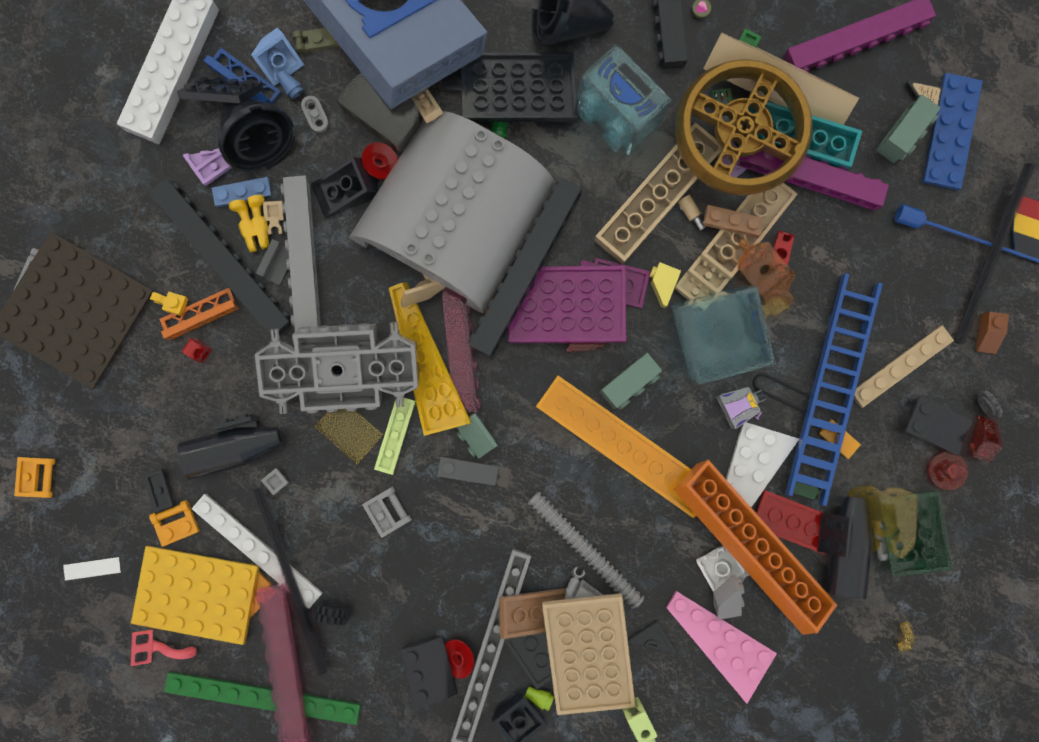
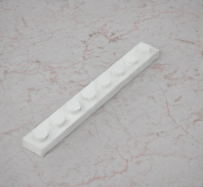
[192,494,323,609]

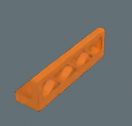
[159,288,240,340]

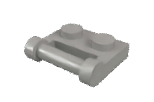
[362,487,412,538]

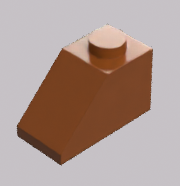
[976,312,1009,354]

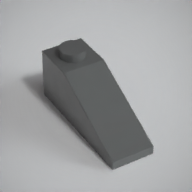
[437,456,499,486]

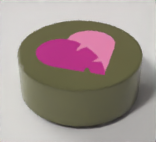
[691,0,711,19]

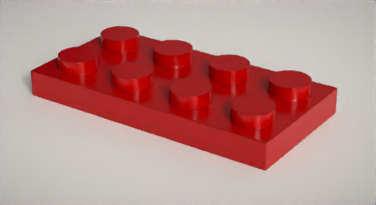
[755,490,825,555]

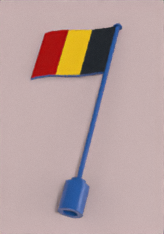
[894,192,1039,263]

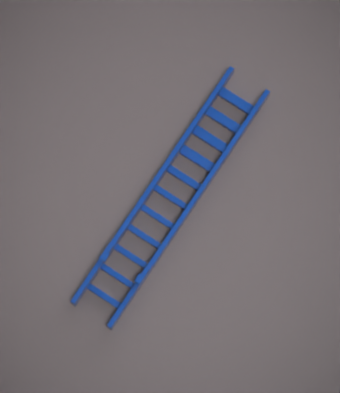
[785,273,883,506]

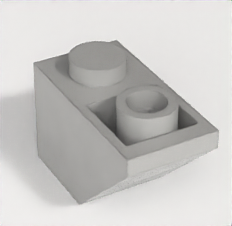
[713,575,744,620]

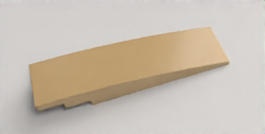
[703,33,859,125]
[674,175,797,312]

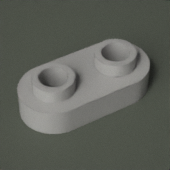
[301,96,329,133]

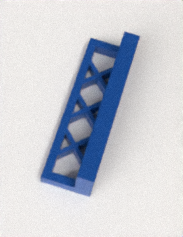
[203,48,282,104]

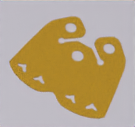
[848,486,917,558]

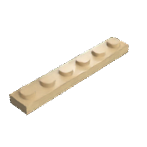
[854,325,954,408]

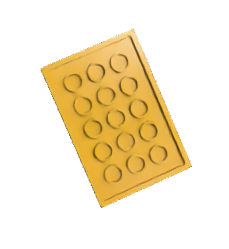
[131,546,260,645]

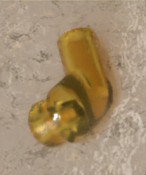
[898,622,915,652]

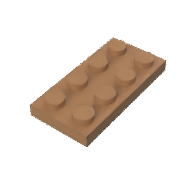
[499,588,566,639]

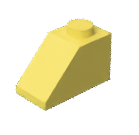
[649,263,681,309]

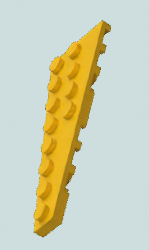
[389,282,471,436]

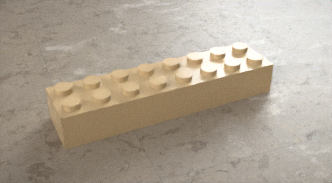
[594,122,722,264]

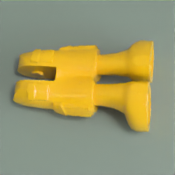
[229,195,269,253]

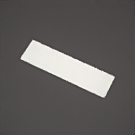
[63,557,121,580]

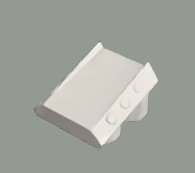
[696,545,749,592]

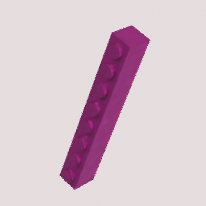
[783,0,936,72]
[735,147,889,211]

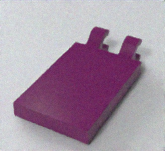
[579,258,651,309]

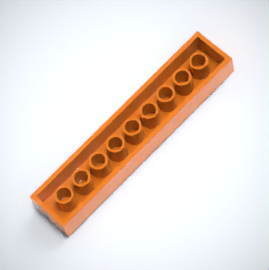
[674,460,837,635]

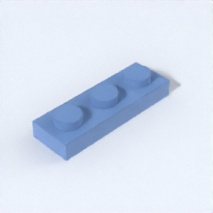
[212,177,273,208]

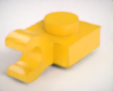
[150,292,189,316]

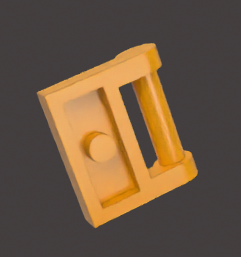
[14,457,55,498]
[149,500,200,547]

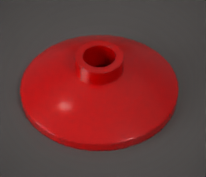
[361,142,398,179]
[445,639,474,679]

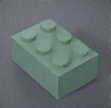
[876,94,941,163]
[599,353,662,409]

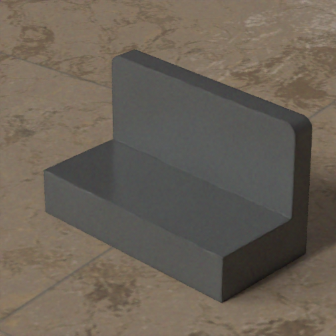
[256,239,289,285]

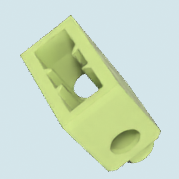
[622,697,657,742]

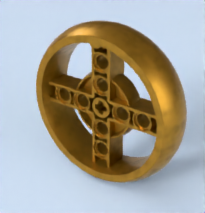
[675,59,812,195]

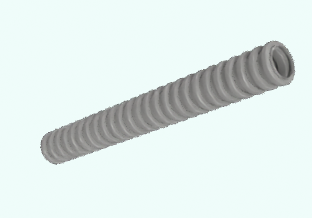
[528,492,644,609]

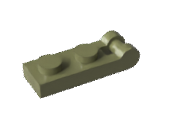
[292,28,340,53]

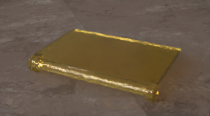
[314,409,383,464]

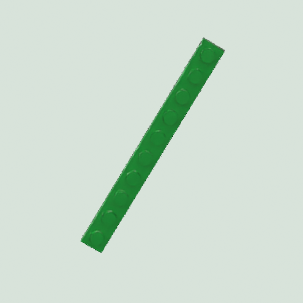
[164,671,361,725]

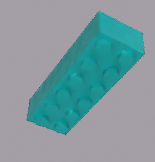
[741,101,862,170]

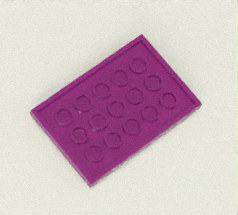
[509,266,626,343]

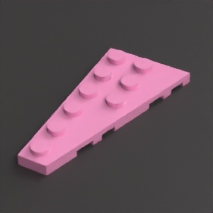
[666,591,777,703]

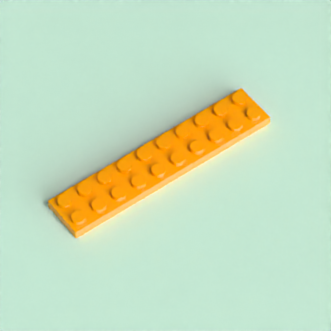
[536,376,696,518]

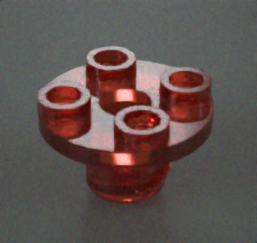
[927,452,968,490]

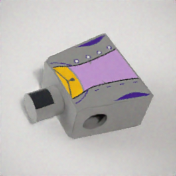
[716,387,766,429]

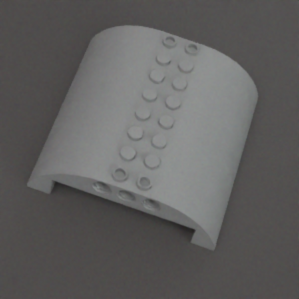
[349,111,556,314]

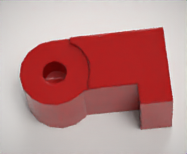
[766,230,794,270]
[181,338,213,363]

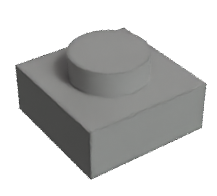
[261,468,290,495]

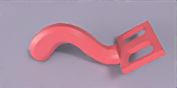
[130,630,197,666]

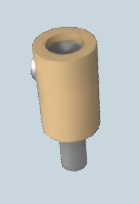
[678,195,705,230]

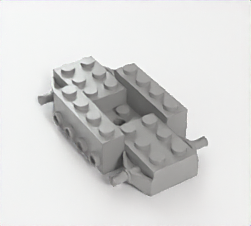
[255,322,419,414]

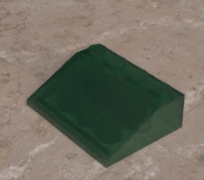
[879,490,953,577]

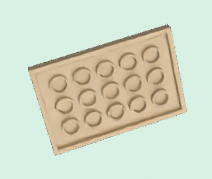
[542,593,636,715]

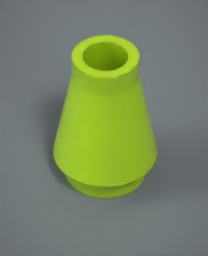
[525,686,555,711]

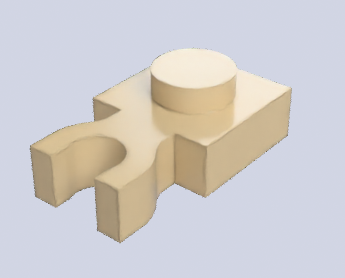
[263,201,285,234]

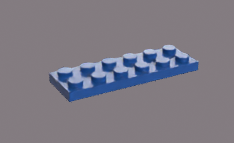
[922,73,983,191]

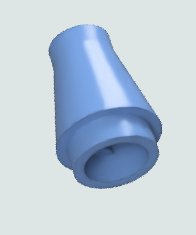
[276,70,304,99]

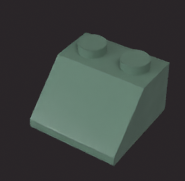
[456,413,498,459]

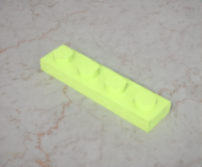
[374,398,416,475]

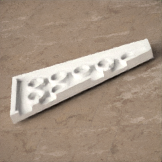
[710,422,799,532]

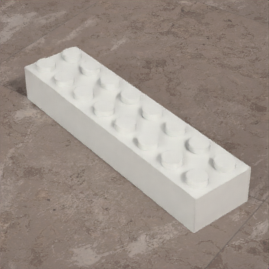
[117,0,219,144]

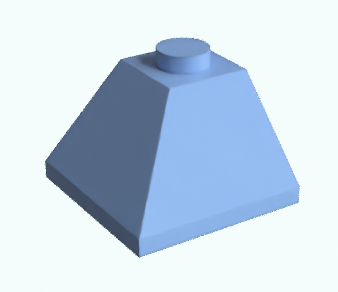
[251,27,304,86]

